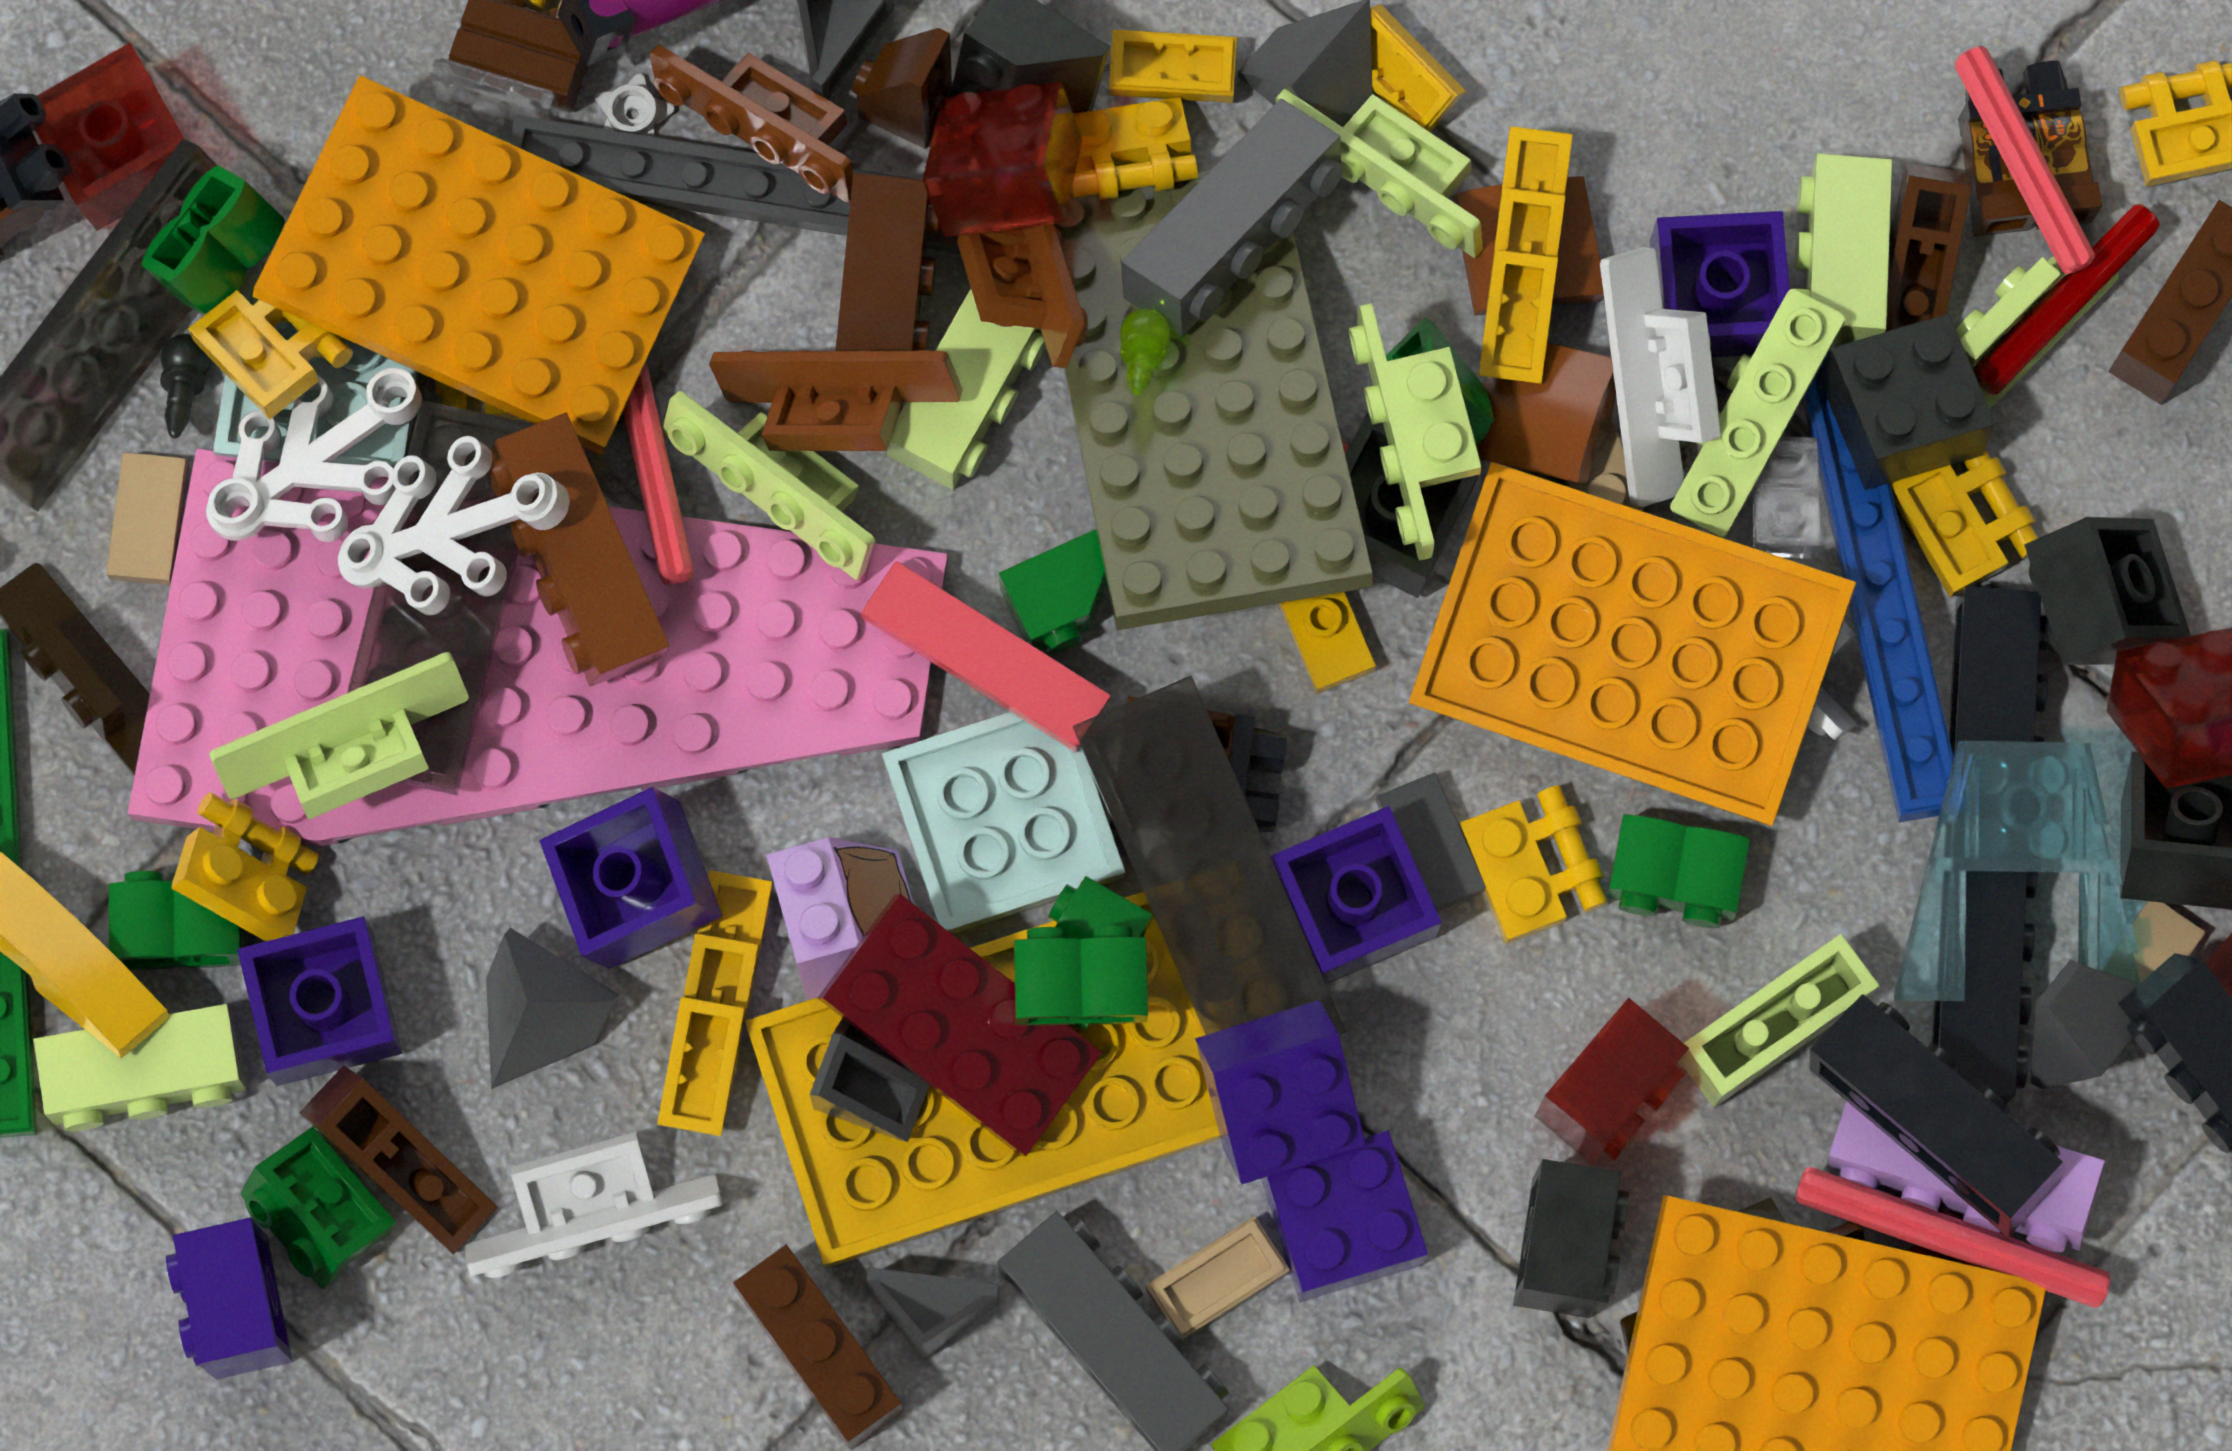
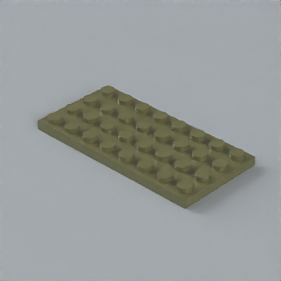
[1049,169,1373,631]

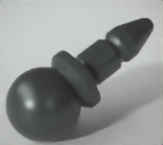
[160,334,211,439]

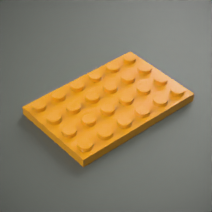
[252,75,705,455]
[1408,462,1857,827]
[1607,1195,2046,1451]

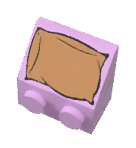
[766,837,914,1000]

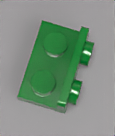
[241,1126,397,1289]

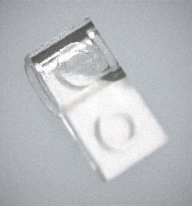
[1748,436,1820,559]

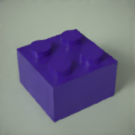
[1650,211,1790,358]
[539,787,723,969]
[1267,806,1442,987]
[237,916,403,1086]
[1195,1000,1366,1185]
[1261,1130,1428,1303]
[166,1217,293,1380]

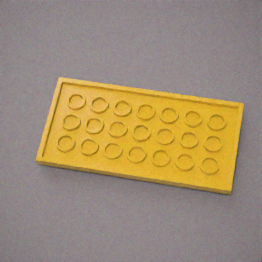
[745,862,1286,1269]

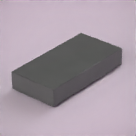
[1375,772,1486,911]

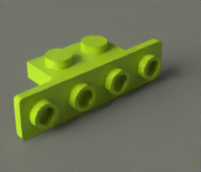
[1210,1365,1425,1451]

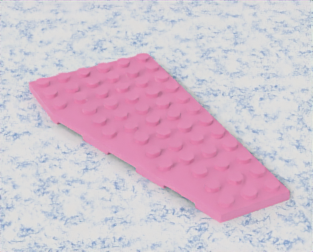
[128,448,948,846]

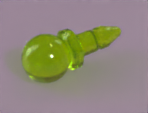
[1120,308,1170,396]

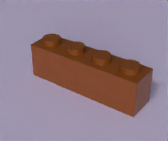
[486,412,670,687]

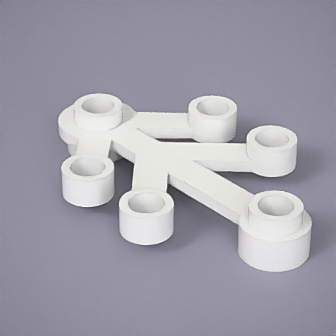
[206,368,422,542]
[338,436,570,615]

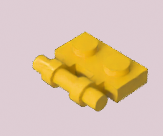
[2119,60,2232,187]
[1058,97,1198,200]
[188,290,353,420]
[1890,449,2039,598]
[1459,785,1608,944]
[171,792,319,941]

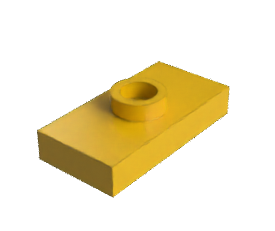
[1370,4,1466,133]
[1109,30,1237,103]
[1278,592,1376,694]

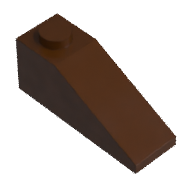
[852,28,952,149]
[1885,162,1972,332]
[299,1065,498,1255]

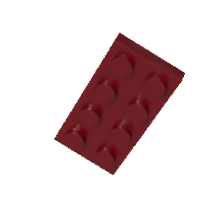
[818,894,1103,1157]

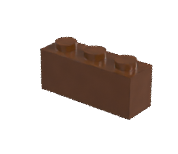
[835,173,943,351]
[2108,200,2232,405]
[733,1244,903,1451]

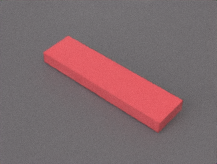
[861,561,1111,753]

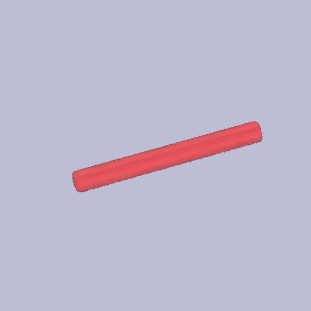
[1796,1167,2111,1308]

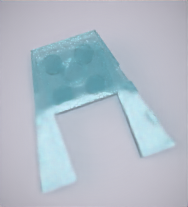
[1894,741,2140,1001]

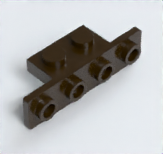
[0,563,150,776]

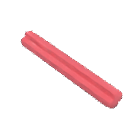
[1955,46,2095,274]
[623,362,694,586]

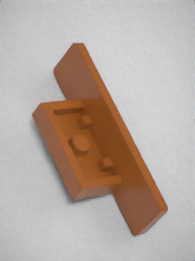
[649,44,853,203]
[957,163,1088,368]
[709,350,963,451]

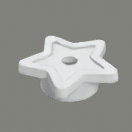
[594,73,675,137]

